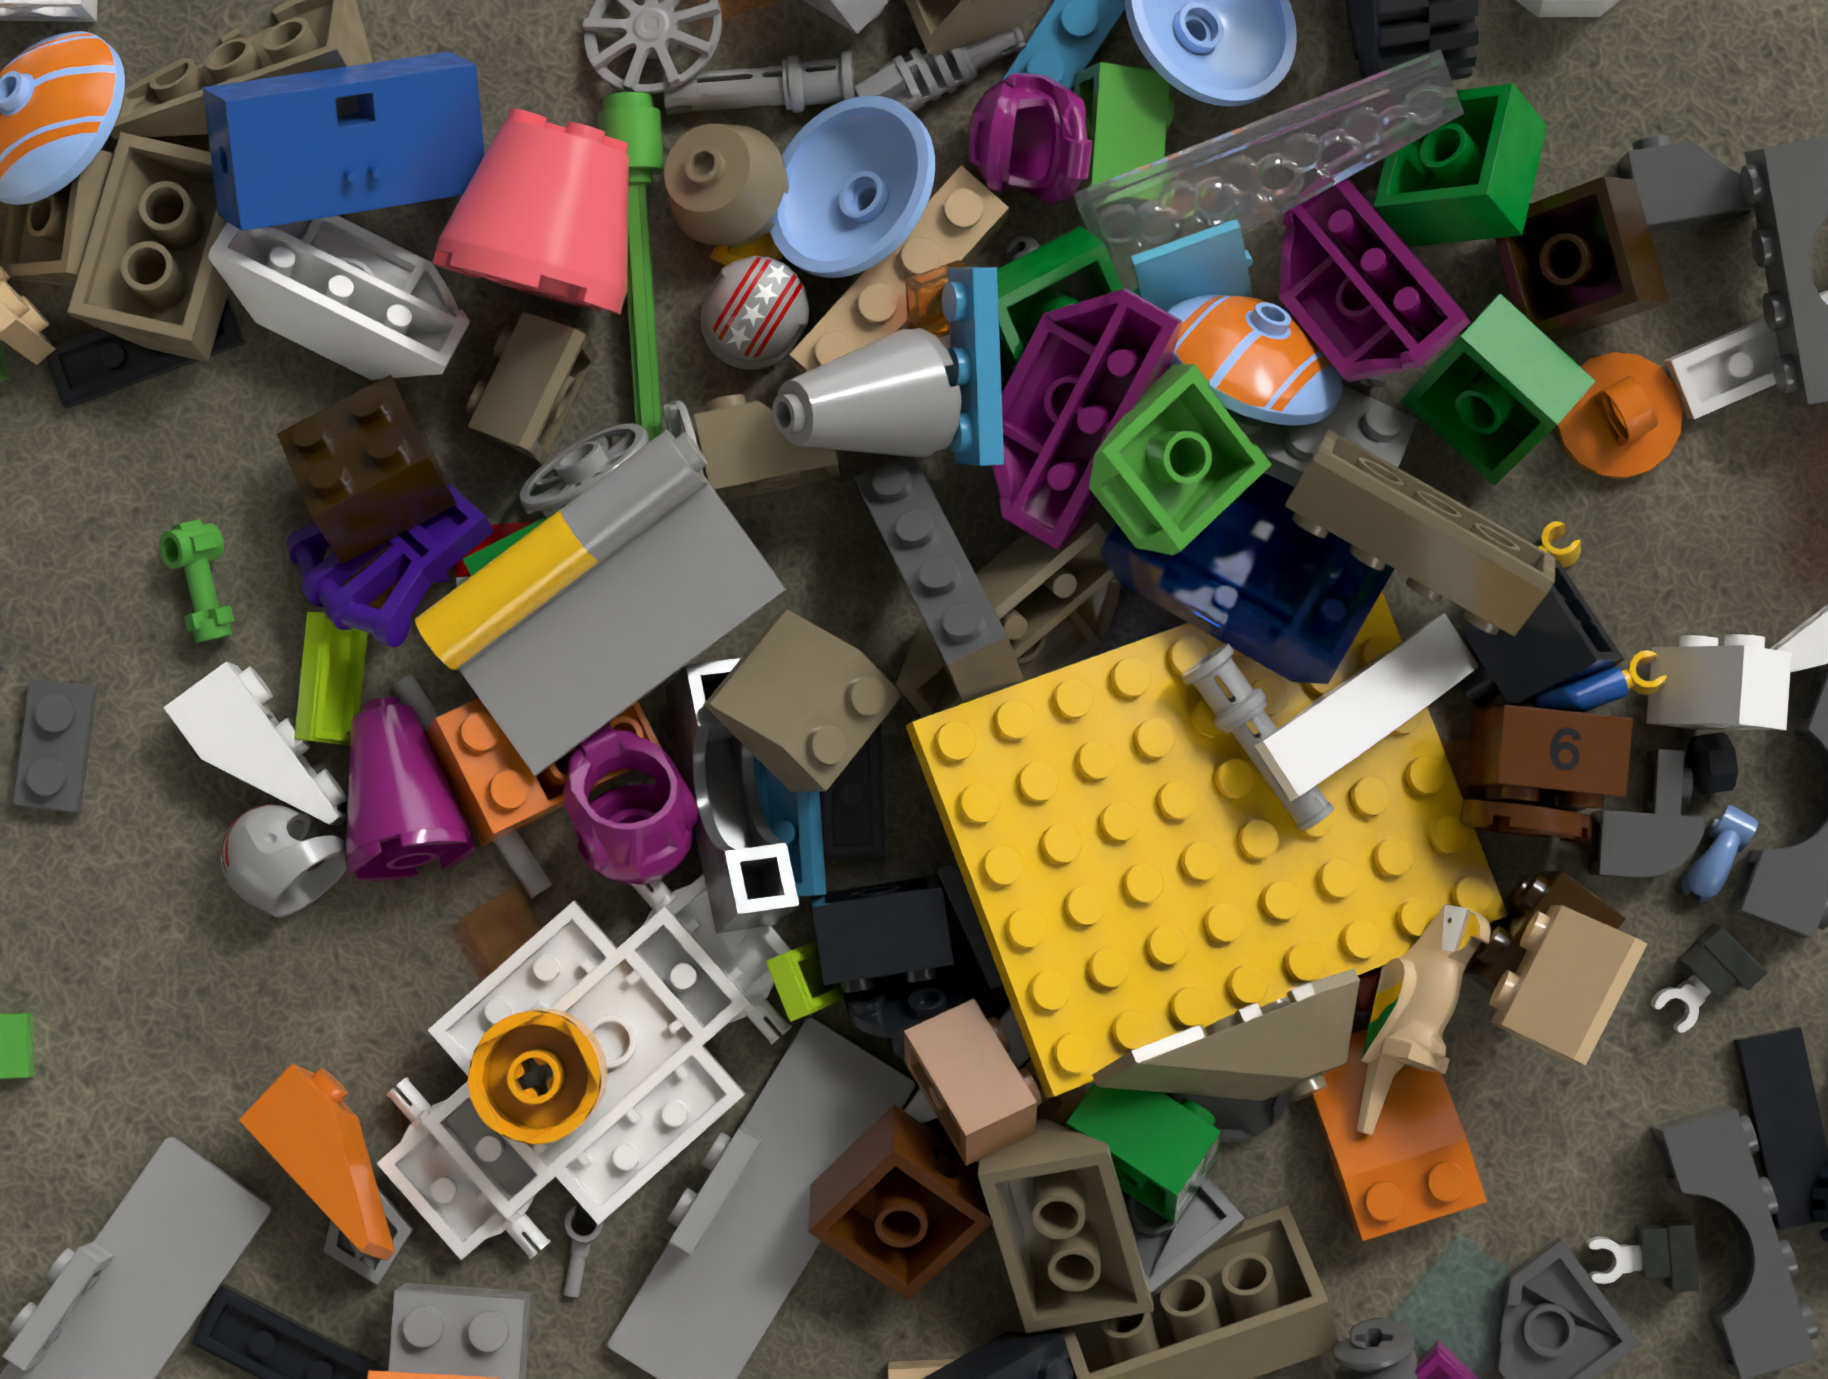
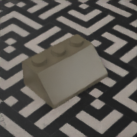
[67,132,230,362]
[978,1118,1153,1333]

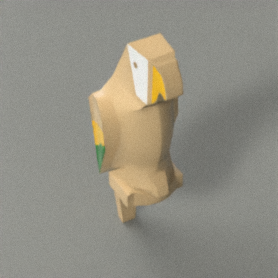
[1356,904,1491,1136]

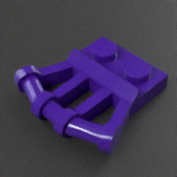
[286,482,494,647]

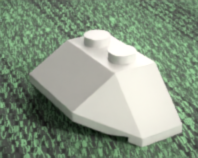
[208,215,470,380]

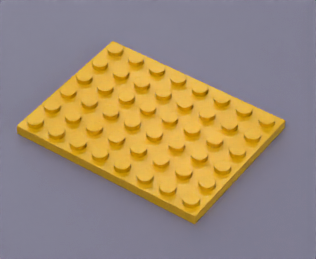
[906,561,1508,1098]

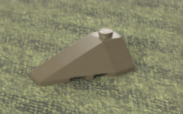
[110,0,373,139]

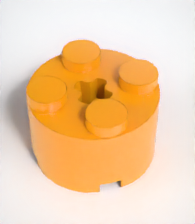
[467,1009,607,1144]

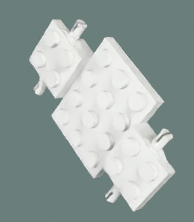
[376,873,792,1260]

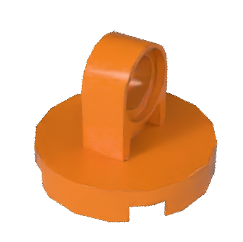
[1555,352,1683,480]

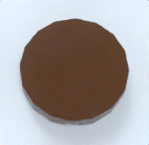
[1460,800,1593,842]

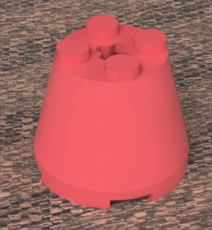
[432,108,629,315]

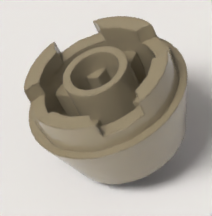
[664,124,789,248]

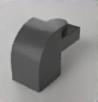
[1589,749,1707,878]

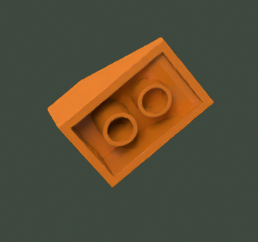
[1310,1028,1487,1241]

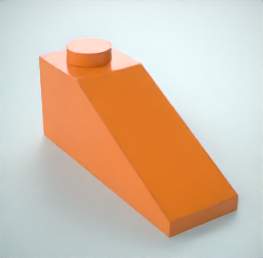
[239,1063,395,1261]

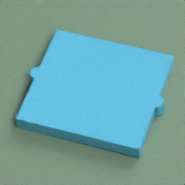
[1131,219,1253,312]

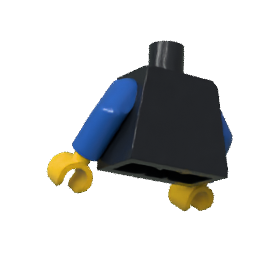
[1460,521,1667,712]

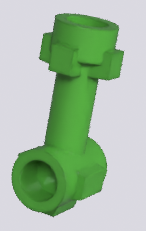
[159,519,234,643]

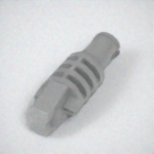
[854,26,1026,112]

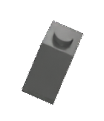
[1617,135,1755,233]

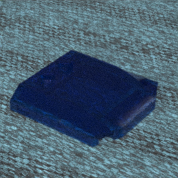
[1100,473,1395,684]

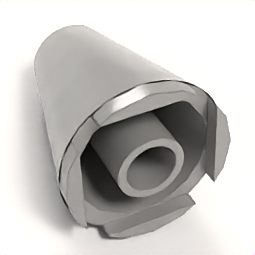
[772,328,961,458]

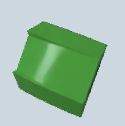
[1089,364,1272,555]

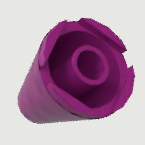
[345,697,475,881]

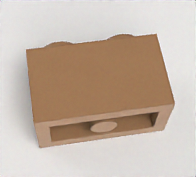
[904,999,1042,1166]

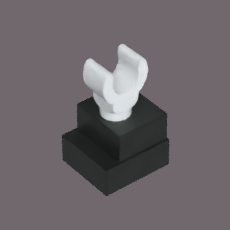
[1651,924,1767,1033]
[1586,1220,1700,1292]

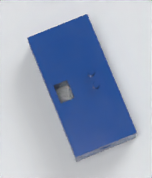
[202,52,485,231]

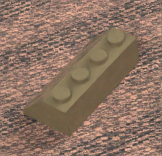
[1285,429,1556,636]
[1060,1205,1339,1379]

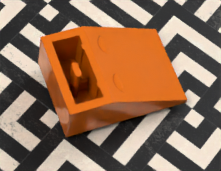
[425,698,662,847]

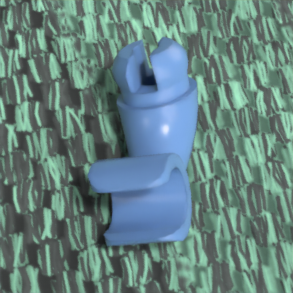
[1681,805,1758,903]

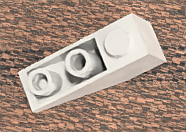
[163,662,348,826]

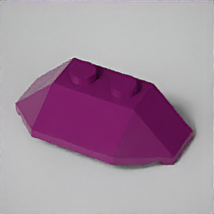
[1279,162,1471,382]
[992,288,1182,550]

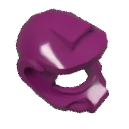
[968,73,1093,205]
[563,725,699,885]

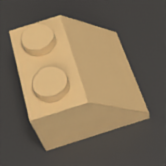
[1489,905,1647,1066]

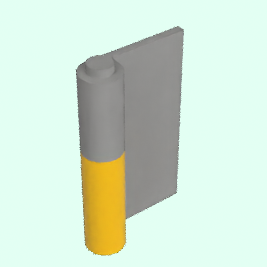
[415,430,787,776]

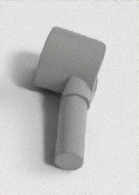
[563,1206,604,1297]

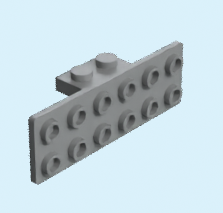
[608,1018,915,1379]
[0,1137,273,1379]

